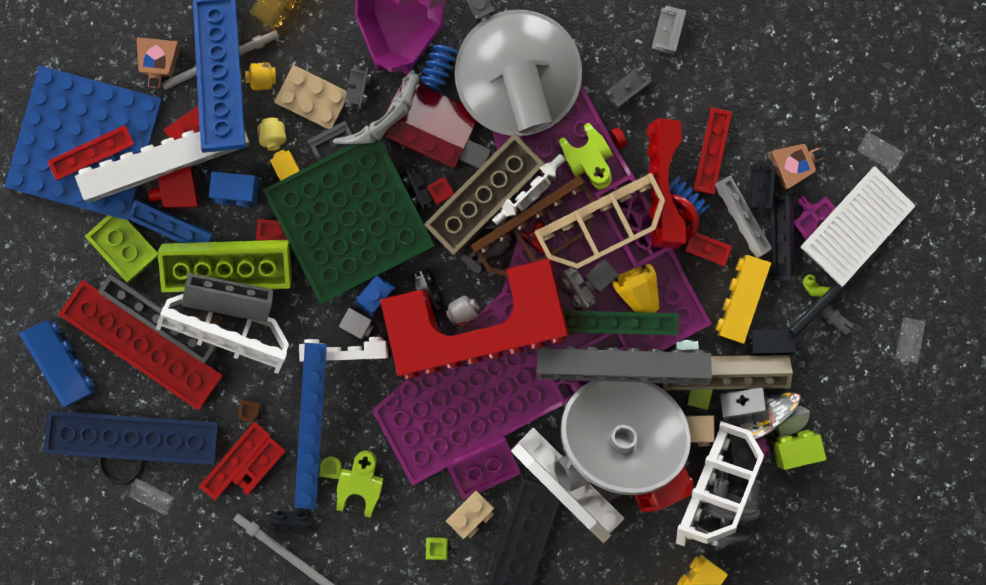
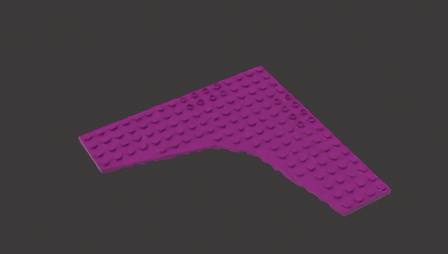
[372,84,711,486]

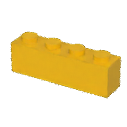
[716,255,771,344]

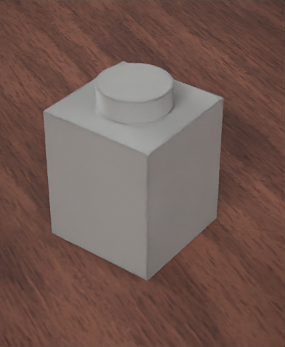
[339,308,374,339]

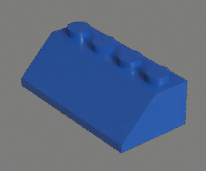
[19,320,95,407]

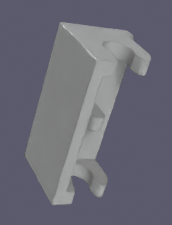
[651,6,686,55]

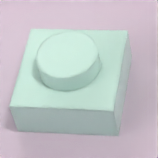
[675,340,699,353]

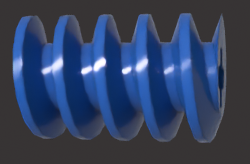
[420,45,458,92]
[669,176,709,223]

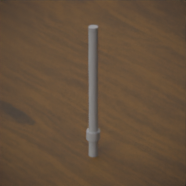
[161,30,280,90]
[233,513,334,585]

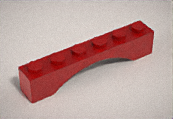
[647,118,686,249]

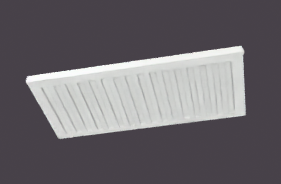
[801,166,915,287]

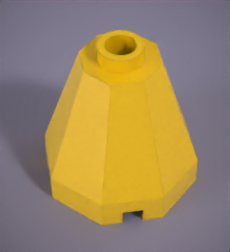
[611,264,659,313]

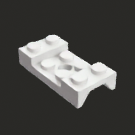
[299,337,389,361]

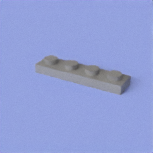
[715,176,772,258]

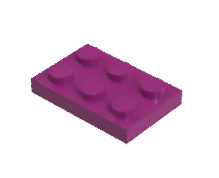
[446,437,521,500]

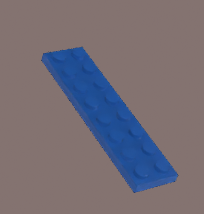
[193,0,246,153]

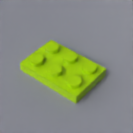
[85,215,158,284]

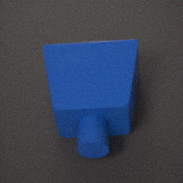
[355,274,397,318]

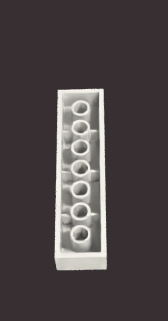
[75,130,250,203]

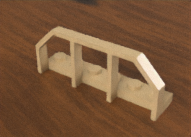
[534,173,665,269]

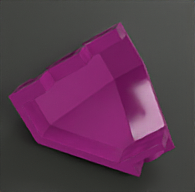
[355,0,446,75]

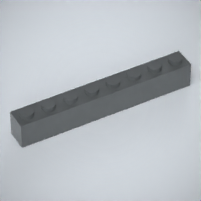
[536,346,712,384]

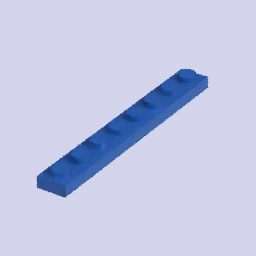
[294,342,327,509]

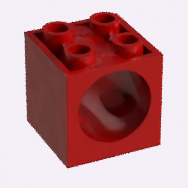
[634,464,694,513]

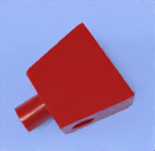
[148,166,201,209]

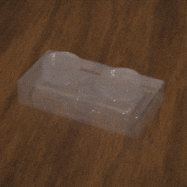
[895,317,925,363]
[128,478,174,515]

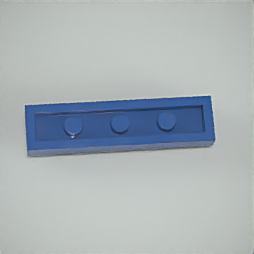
[127,198,214,243]

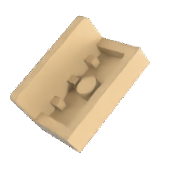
[446,490,494,539]

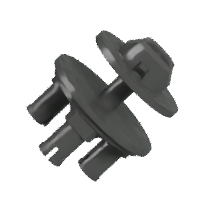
[697,469,761,548]

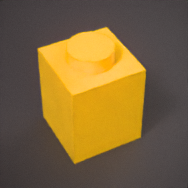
[270,150,300,181]

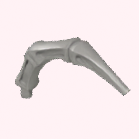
[333,69,419,144]

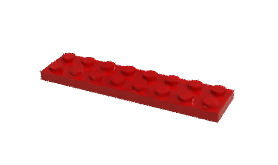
[58,280,223,411]

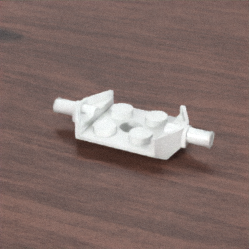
[492,154,566,226]

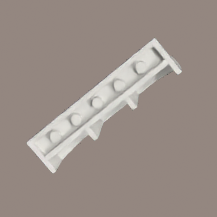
[156,294,289,374]
[676,421,764,546]
[511,428,625,543]

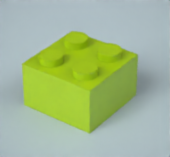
[771,430,826,470]

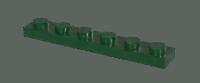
[564,311,679,335]

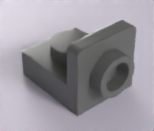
[466,0,495,23]

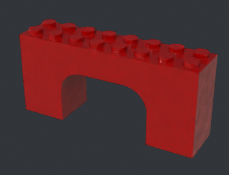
[380,259,570,379]

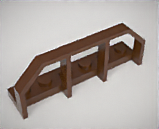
[470,175,595,276]

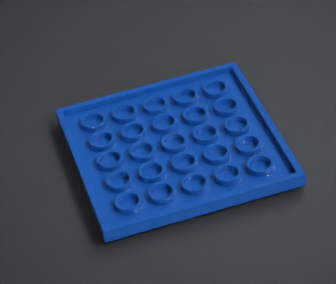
[5,66,163,221]

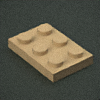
[274,65,347,129]

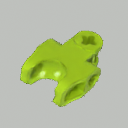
[559,123,613,189]
[336,450,384,518]

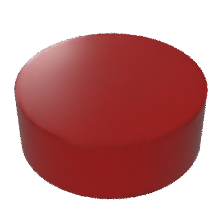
[610,127,627,150]

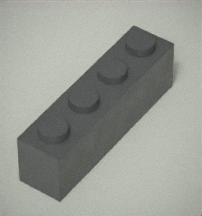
[181,273,273,322]

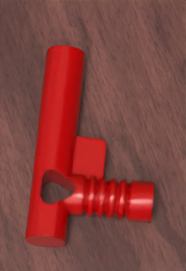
[520,220,558,262]

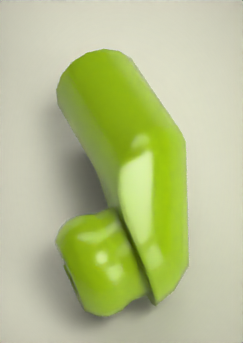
[803,275,831,297]

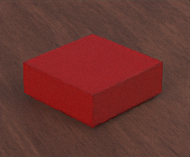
[427,176,455,205]

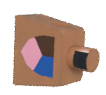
[137,37,181,88]
[769,144,823,190]

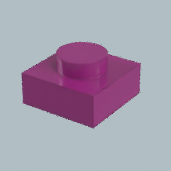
[754,438,769,460]

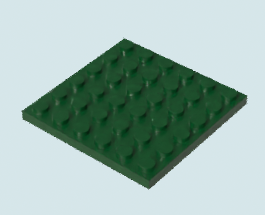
[263,139,435,304]

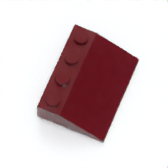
[382,83,477,170]

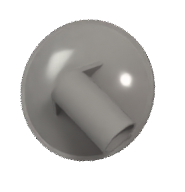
[455,10,582,137]
[554,381,691,495]

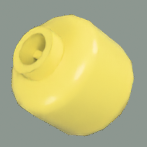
[257,117,286,151]

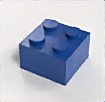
[209,172,260,208]

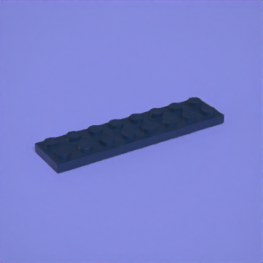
[44,411,219,465]

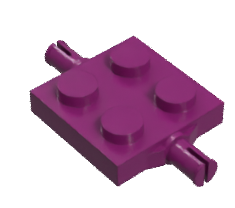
[794,195,835,241]

